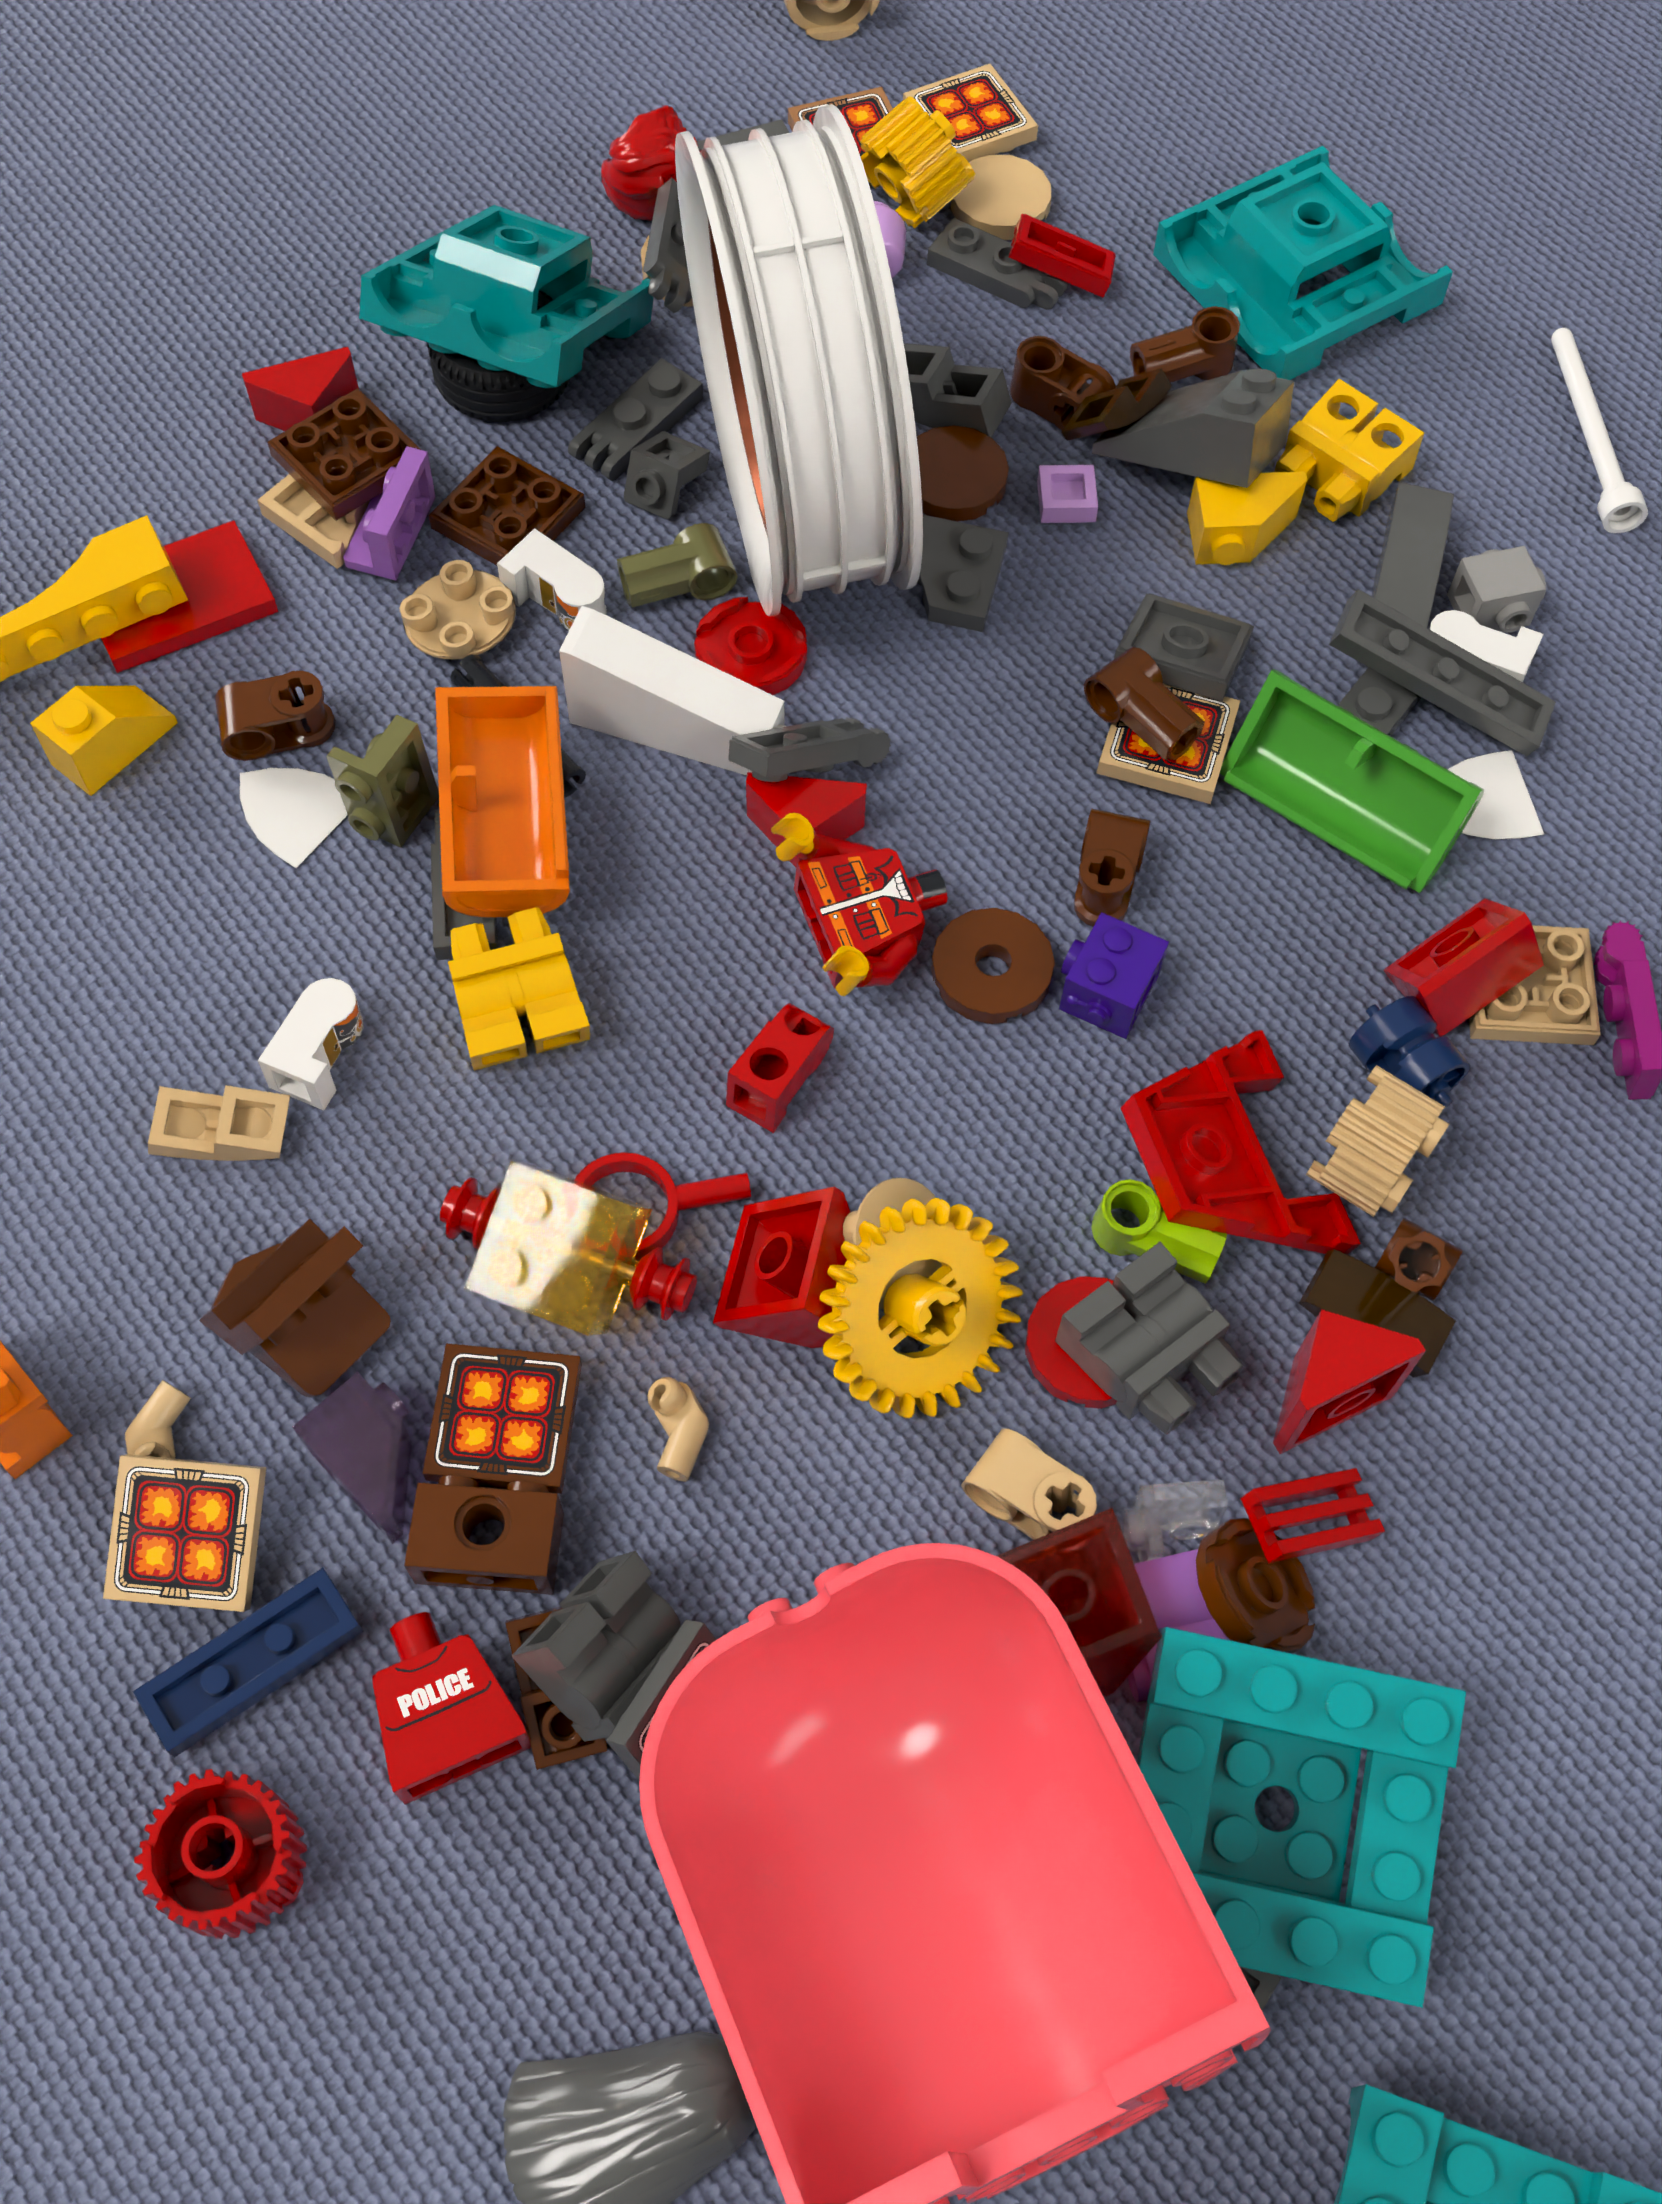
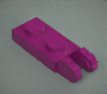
[1594,921,1662,1100]

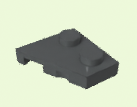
[917,515,1009,632]

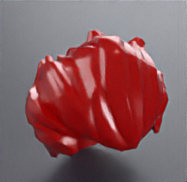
[601,105,701,221]

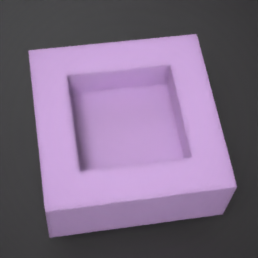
[1037,465,1098,523]

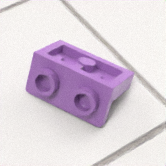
[343,446,436,581]

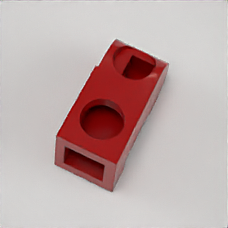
[726,1003,834,1133]

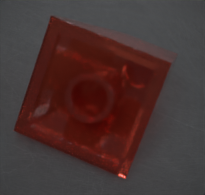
[997,1508,1162,1697]

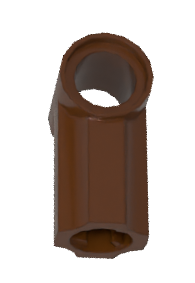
[1130,306,1240,383]
[1084,647,1205,761]
[1375,1218,1463,1301]

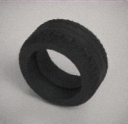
[427,290,570,422]

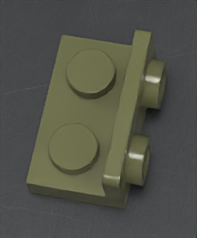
[326,715,439,848]

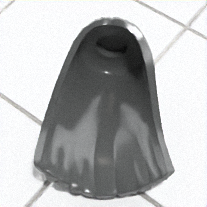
[503,2031,757,2204]

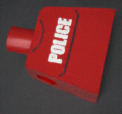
[372,1612,531,1805]

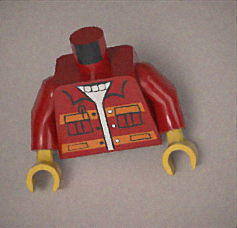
[771,813,948,996]

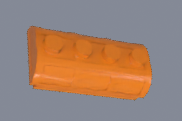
[435,686,570,918]

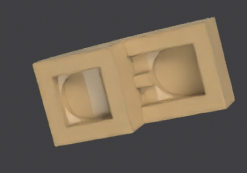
[148,1085,290,1161]

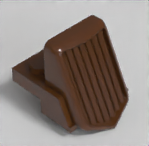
[199,1219,391,1397]

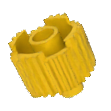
[860,96,975,229]

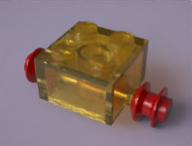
[440,1161,697,1336]

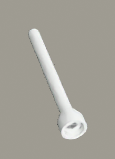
[1551,328,1648,533]

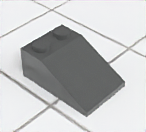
[1092,368,1294,488]

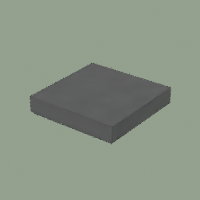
[1114,593,1254,702]

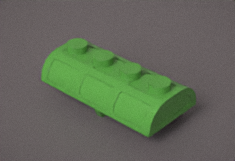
[1219,669,1484,893]

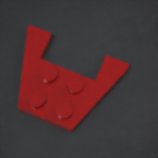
[1121,1030,1361,1255]

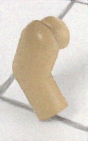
[647,1377,709,1482]
[125,1380,191,1459]

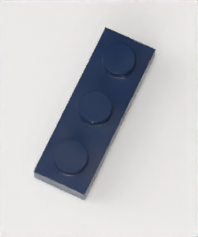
[133,1568,364,1758]

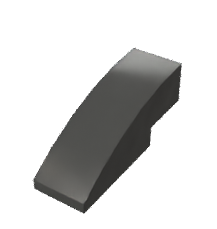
[904,343,1012,437]
[1372,482,1454,628]

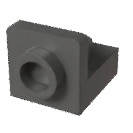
[623,431,710,519]

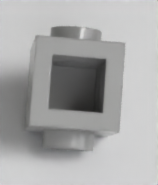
[1447,546,1546,633]

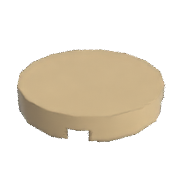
[951,155,1051,240]

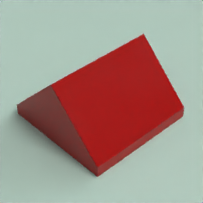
[1383,898,1544,1037]
[1273,1309,1426,1454]

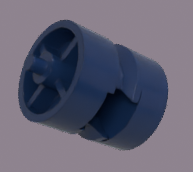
[1348,996,1470,1108]

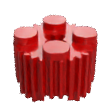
[134,1769,307,1939]

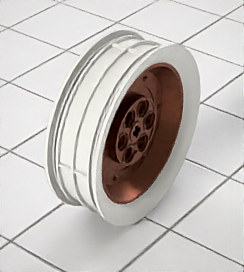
[675,104,923,617]

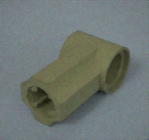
[617,523,738,608]

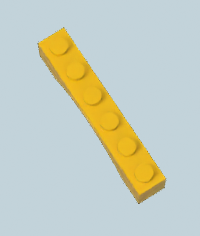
[0,515,188,682]

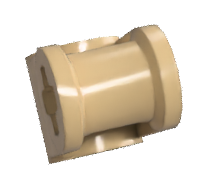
[961,1429,1097,1554]

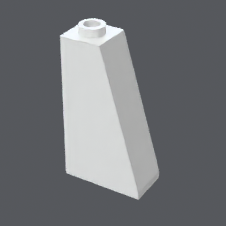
[559,606,787,775]

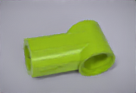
[1091,1179,1227,1284]

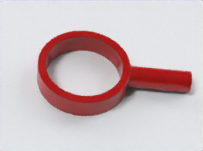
[567,1152,751,1263]

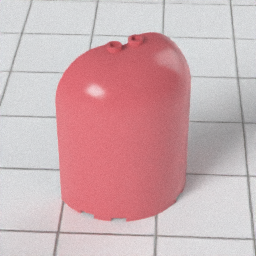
[639,1543,1271,2204]

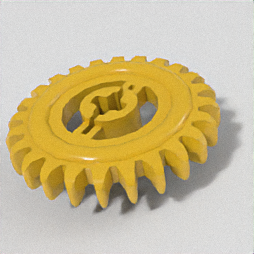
[818,1198,1023,1419]

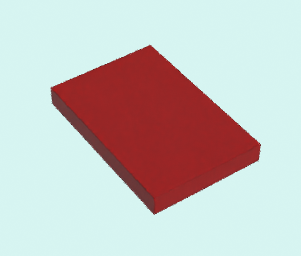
[101,520,279,673]

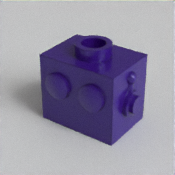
[1059,912,1169,1039]

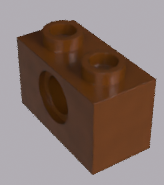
[404,1476,564,1595]

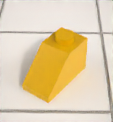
[1187,471,1307,565]
[30,685,178,796]

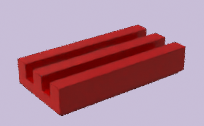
[1009,214,1116,298]
[1240,1468,1385,1564]

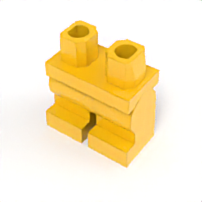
[1274,379,1425,522]
[448,907,590,1071]

